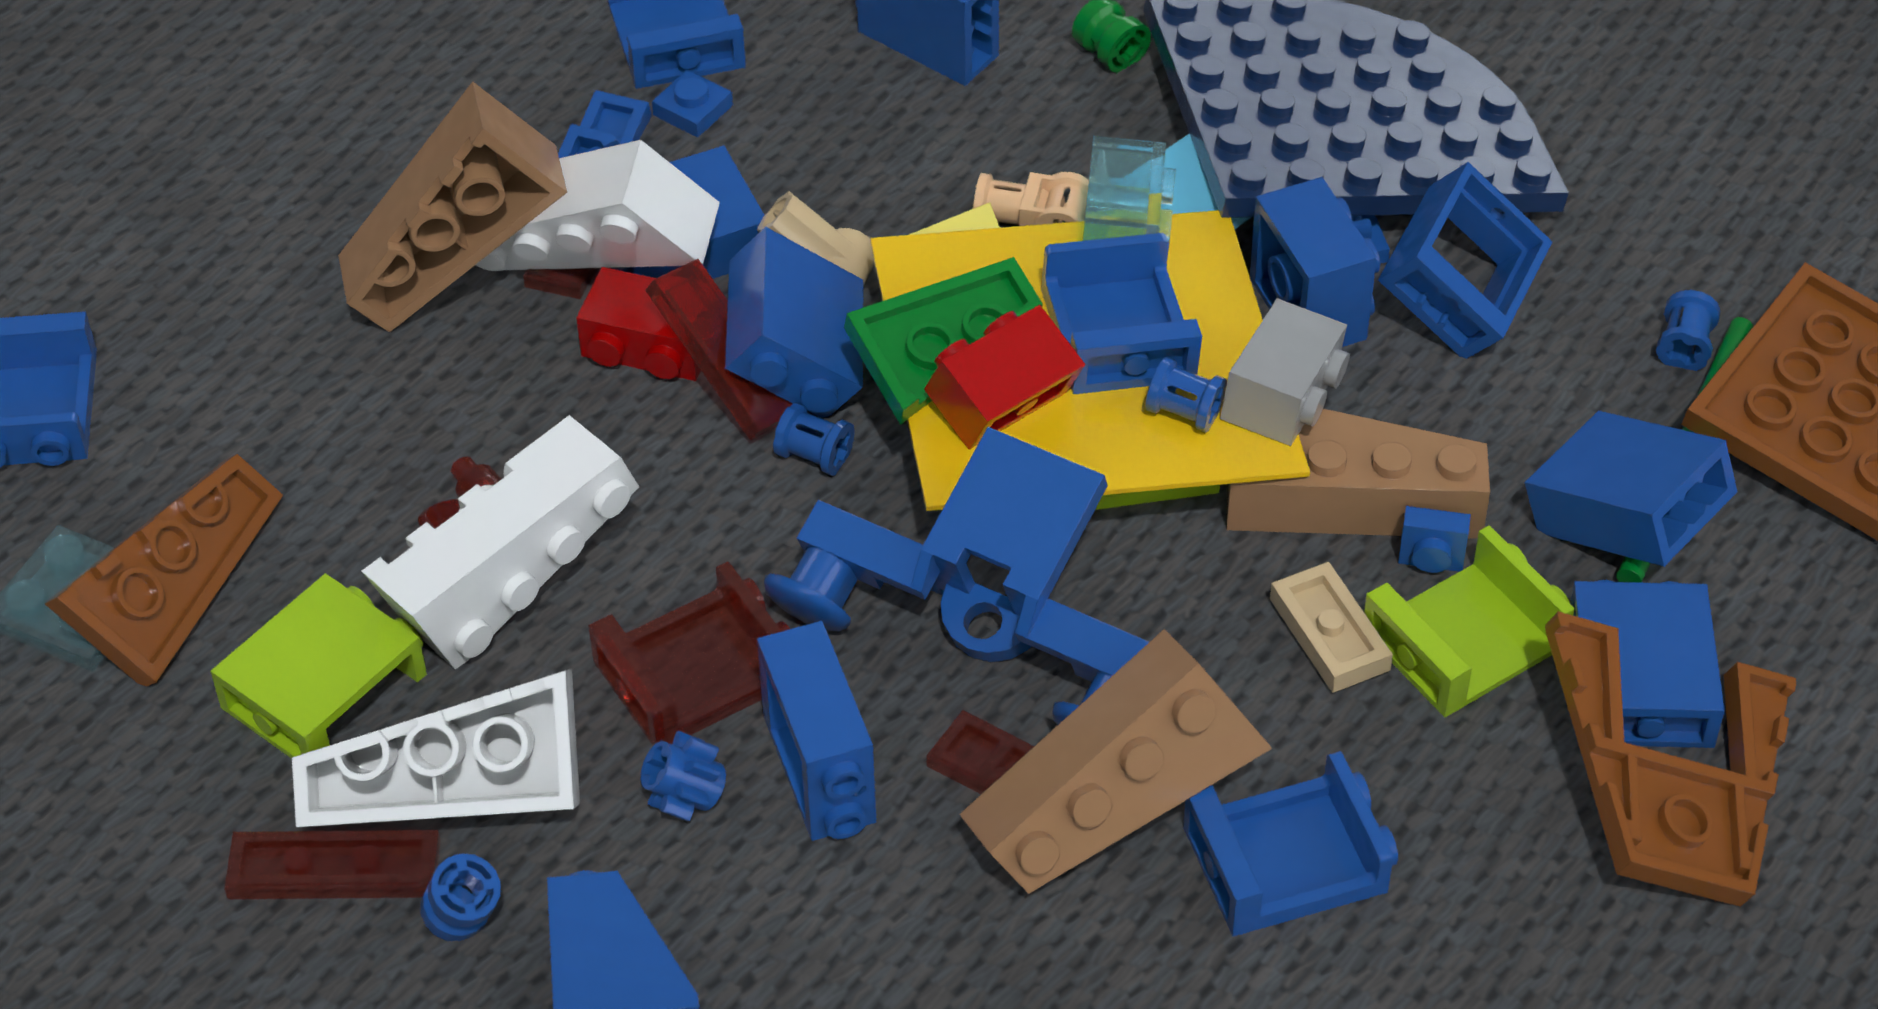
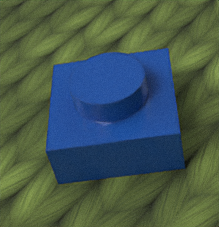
[652,70,733,138]
[1398,506,1471,573]

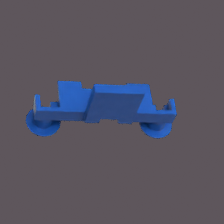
[764,427,1149,725]

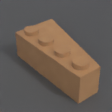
[338,81,567,332]
[1227,409,1490,538]
[959,629,1272,894]

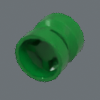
[1072,0,1151,73]

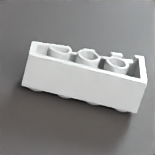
[476,140,720,271]
[362,415,639,670]
[292,669,580,827]

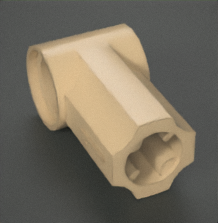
[757,191,874,287]

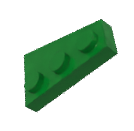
[844,257,1043,425]

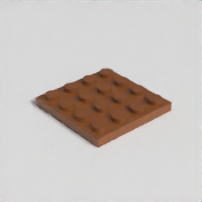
[1681,262,1878,541]

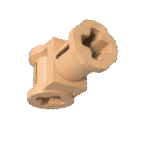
[973,172,1097,226]

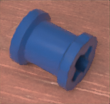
[1656,290,1721,371]
[1145,357,1227,433]
[773,402,855,476]

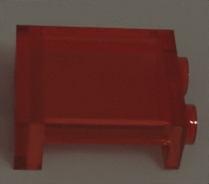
[588,561,790,746]

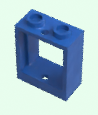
[1378,162,1553,359]
[757,621,876,841]

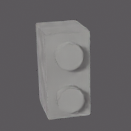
[1220,298,1350,446]

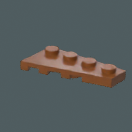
[44,454,283,686]

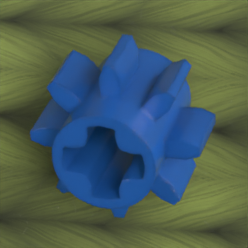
[641,731,726,821]

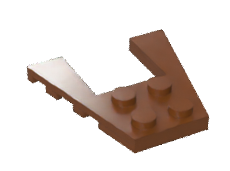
[1545,611,1796,907]

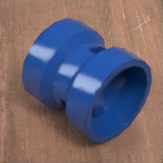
[420,854,501,941]

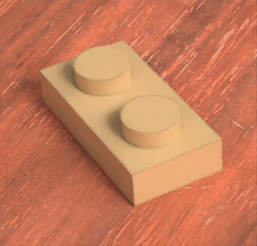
[1270,562,1393,693]

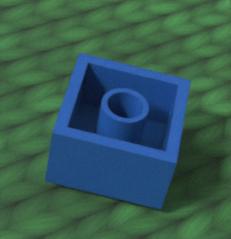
[1250,177,1380,347]

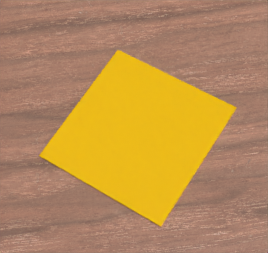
[870,210,1310,511]

